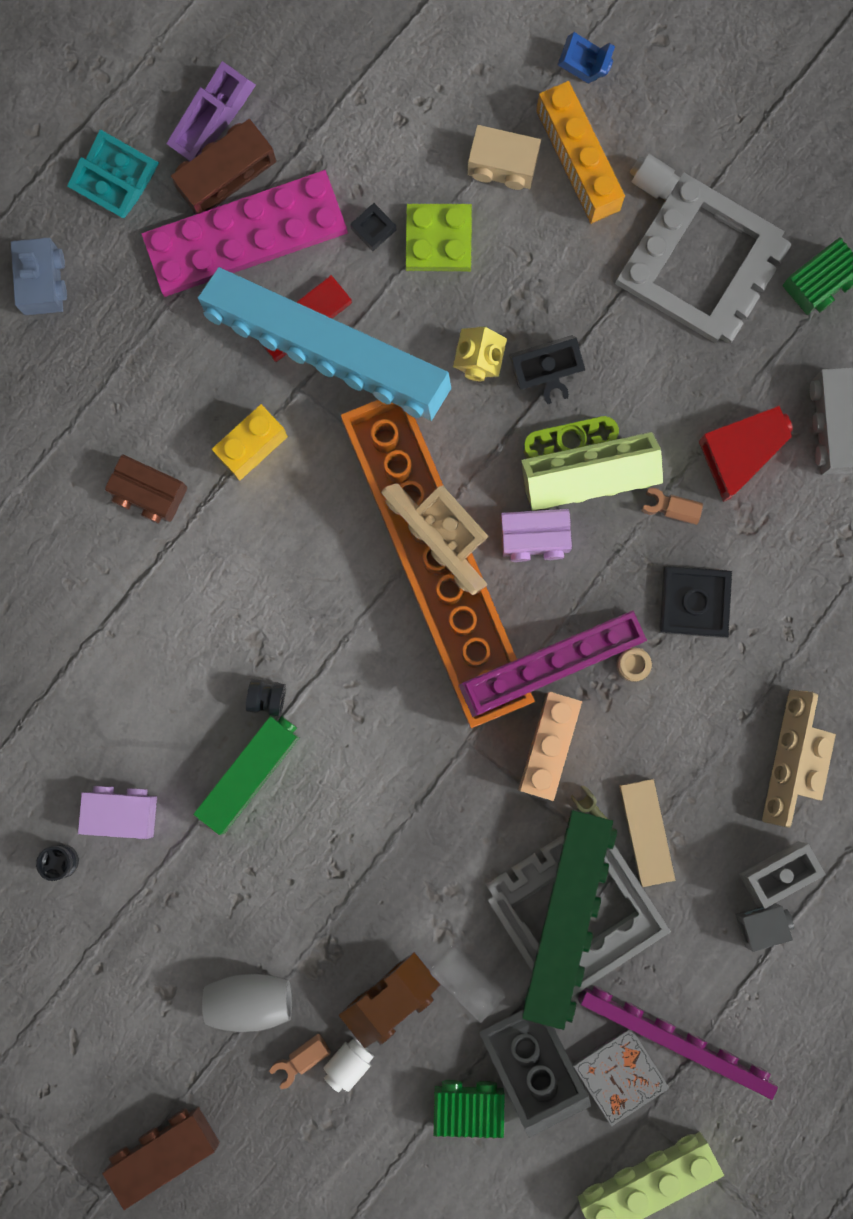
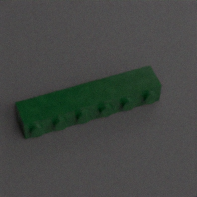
[522,810,617,1030]

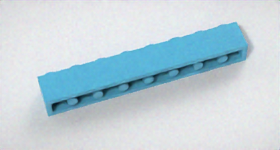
[198,267,451,421]

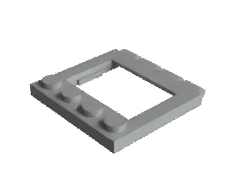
[615,173,791,344]
[486,835,671,997]

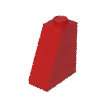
[699,406,793,502]

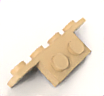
[381,483,489,595]
[762,690,836,828]

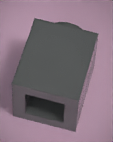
[735,903,794,952]

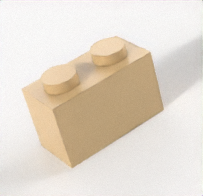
[468,125,541,190]

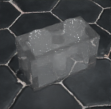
[430,942,505,1023]

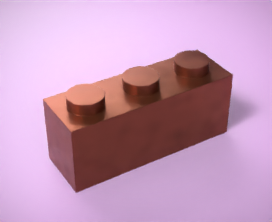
[171,118,277,214]
[102,1107,220,1210]

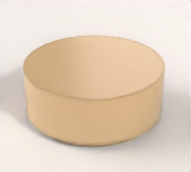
[617,648,652,682]

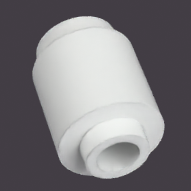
[323,1038,374,1092]

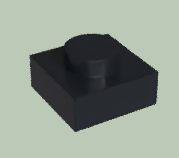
[350,203,397,251]

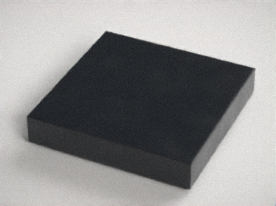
[659,566,732,638]

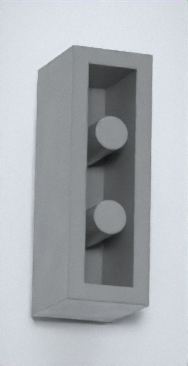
[810,368,853,475]

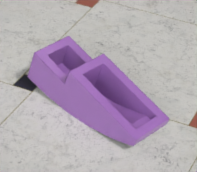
[166,61,256,161]

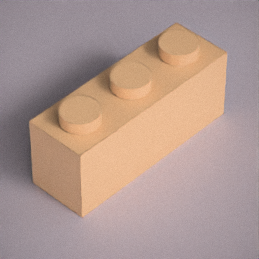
[518,692,582,801]

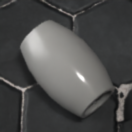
[202,974,292,1032]

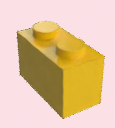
[212,404,288,481]

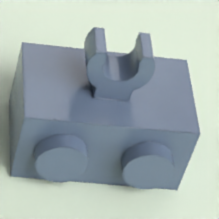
[11,238,67,315]

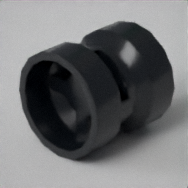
[246,679,286,717]
[36,844,79,881]

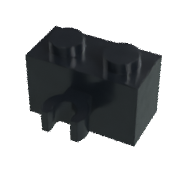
[509,335,585,404]

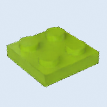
[406,204,472,272]

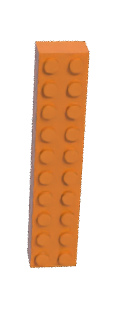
[341,400,535,729]

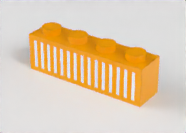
[536,81,625,224]

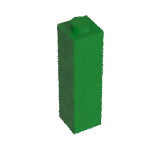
[193,715,300,836]

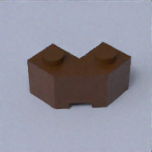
[339,952,441,1048]

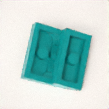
[67,129,159,218]

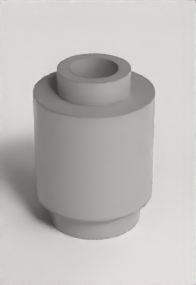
[630,154,680,201]

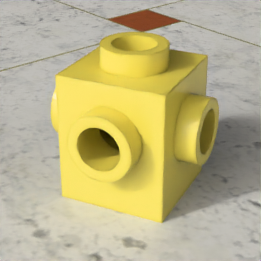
[453,327,507,381]

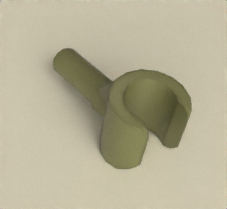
[571,786,608,819]

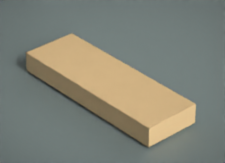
[619,779,676,887]

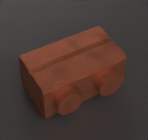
[105,454,187,524]

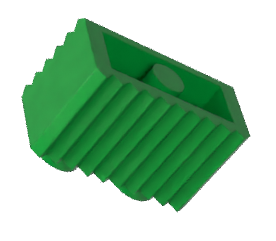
[782,237,853,315]
[433,1080,505,1139]

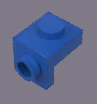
[558,32,615,84]

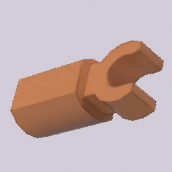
[641,488,703,525]
[269,1034,331,1090]

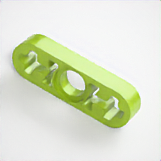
[523,416,619,459]

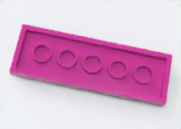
[141,170,348,297]

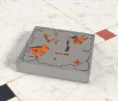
[572,1028,669,1127]

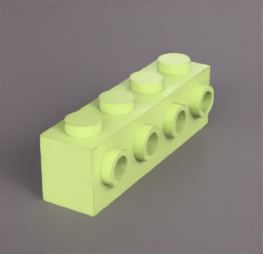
[521,432,663,511]
[577,1132,724,1219]

